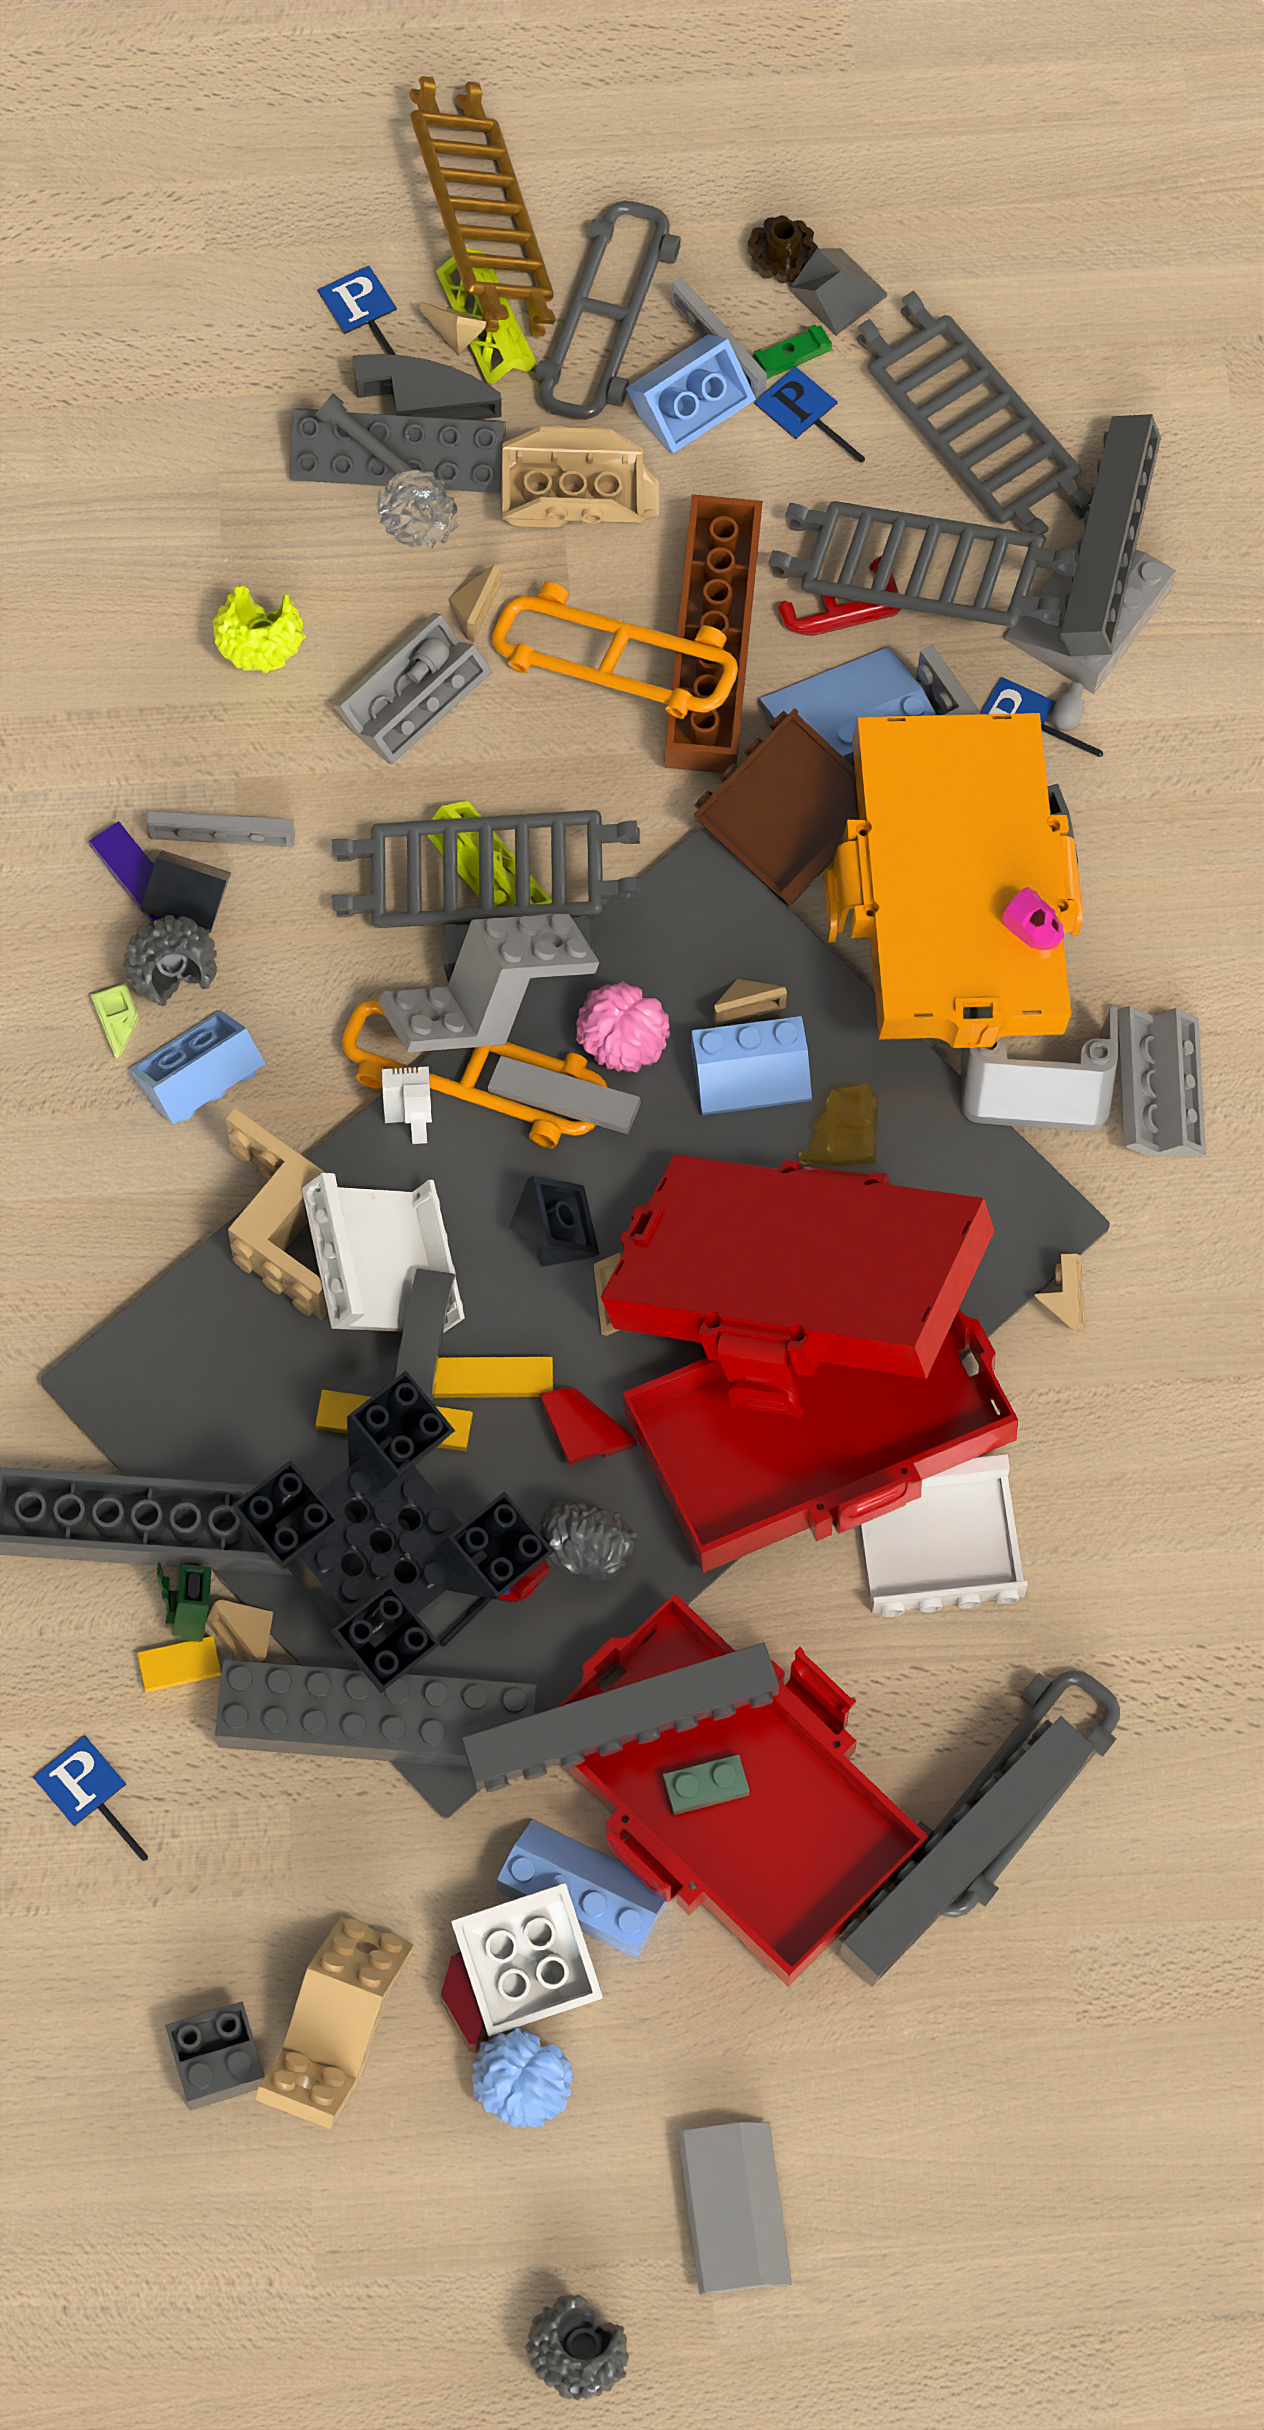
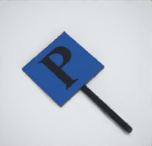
[754,366,865,463]

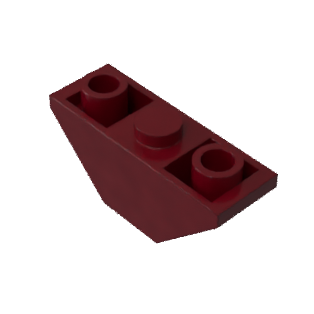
[441,1951,489,2053]

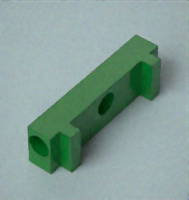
[752,324,832,380]

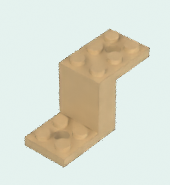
[226,1108,328,1320]
[255,1917,414,2129]

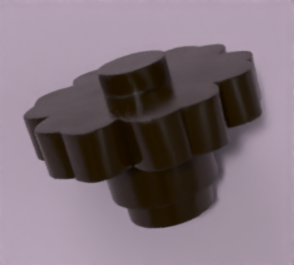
[747,215,818,283]

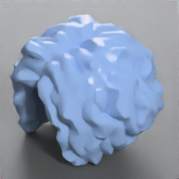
[471,2027,574,2129]

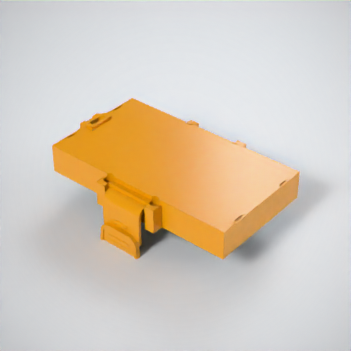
[822,713,1083,1048]

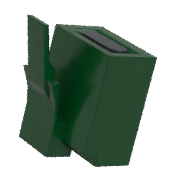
[157,1563,212,1642]

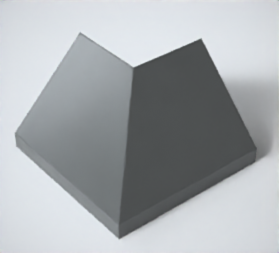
[790,248,887,336]

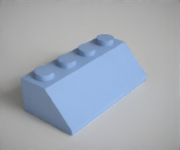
[497,1820,667,1960]

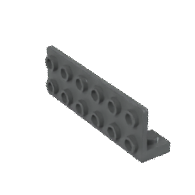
[290,408,506,493]

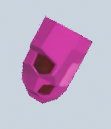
[1001,887,1065,950]

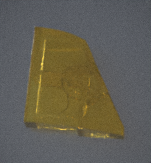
[799,1084,878,1166]

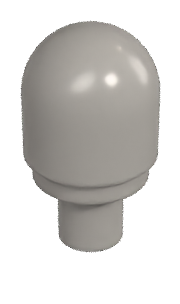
[407,638,449,683]
[1052,682,1084,731]

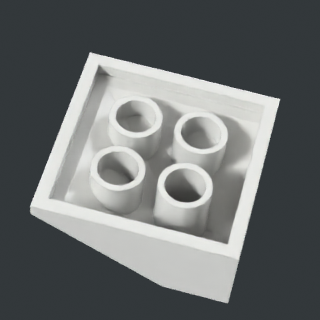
[451,1882,603,2036]

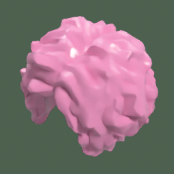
[576,981,670,1073]

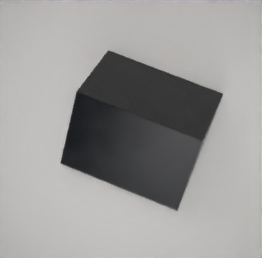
[140,850,231,933]

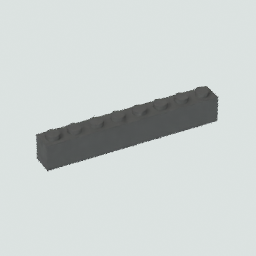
[1058,414,1161,656]
[462,1642,780,1792]

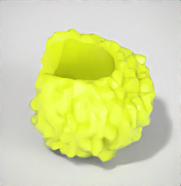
[212,585,306,674]

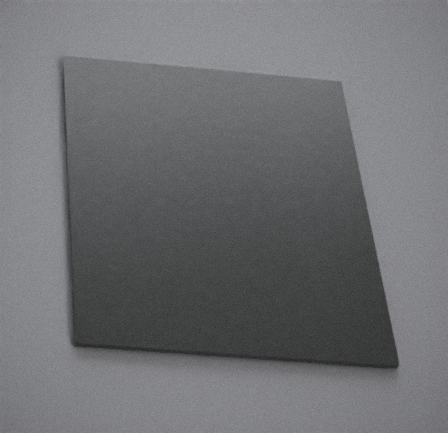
[41,828,1110,1819]

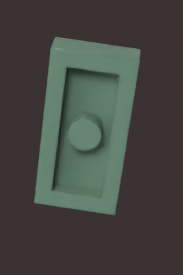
[663,1754,750,1816]

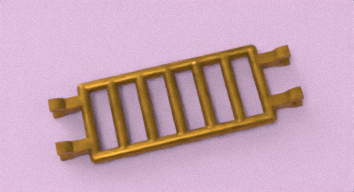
[409,76,556,337]

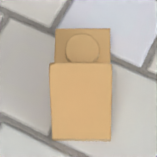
[1034,1253,1086,1331]

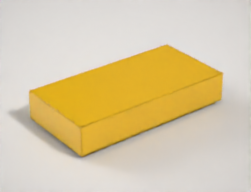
[137,1636,222,1693]

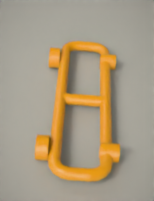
[492,582,738,719]
[341,999,607,1149]

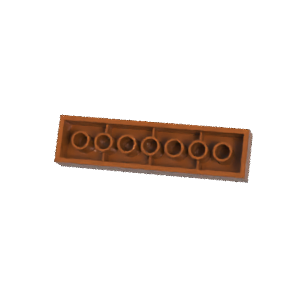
[664,494,763,773]

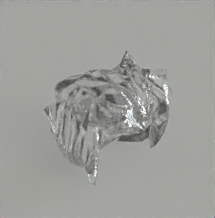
[377,470,459,549]

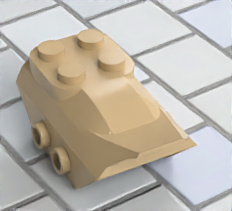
[501,425,659,528]

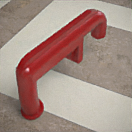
[778,556,901,636]

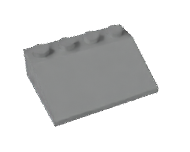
[1005,534,1176,694]

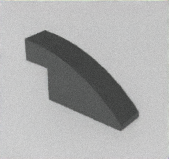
[353,354,502,420]

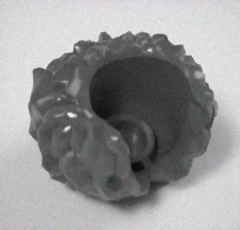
[123,915,217,1006]
[540,1498,637,1582]
[525,2295,629,2400]

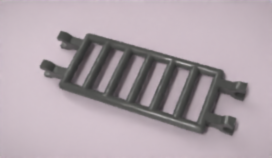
[857,291,1092,542]
[769,501,1078,627]
[332,810,641,928]

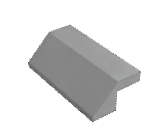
[333,613,492,764]
[1118,1006,1206,1156]
[678,2122,792,2294]

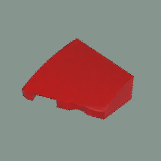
[540,1388,637,1467]

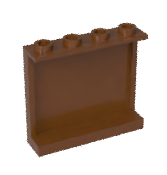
[694,708,859,907]

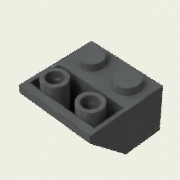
[165,2001,265,2111]

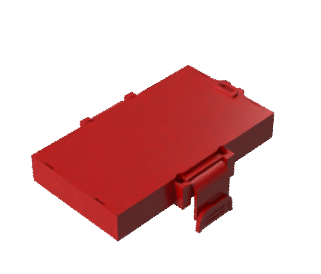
[600,1154,995,1419]
[623,1309,1018,1573]
[556,1594,929,1987]

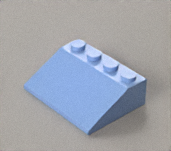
[759,647,936,768]

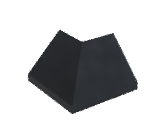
[509,1176,599,1267]

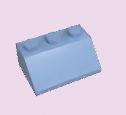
[626,334,756,454]
[128,1010,265,1124]
[690,1016,812,1116]

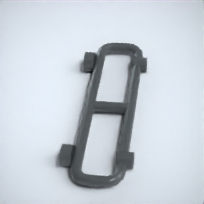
[535,200,681,420]
[915,1670,1120,1918]

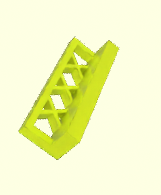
[436,247,537,384]
[427,801,552,907]

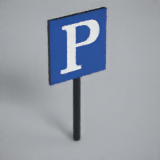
[317,266,397,355]
[981,677,1103,757]
[33,1736,148,1861]

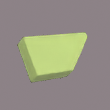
[91,983,139,1058]

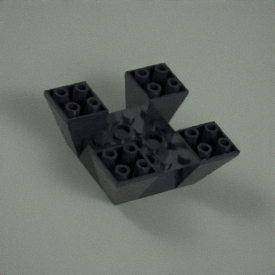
[230,1371,554,1693]

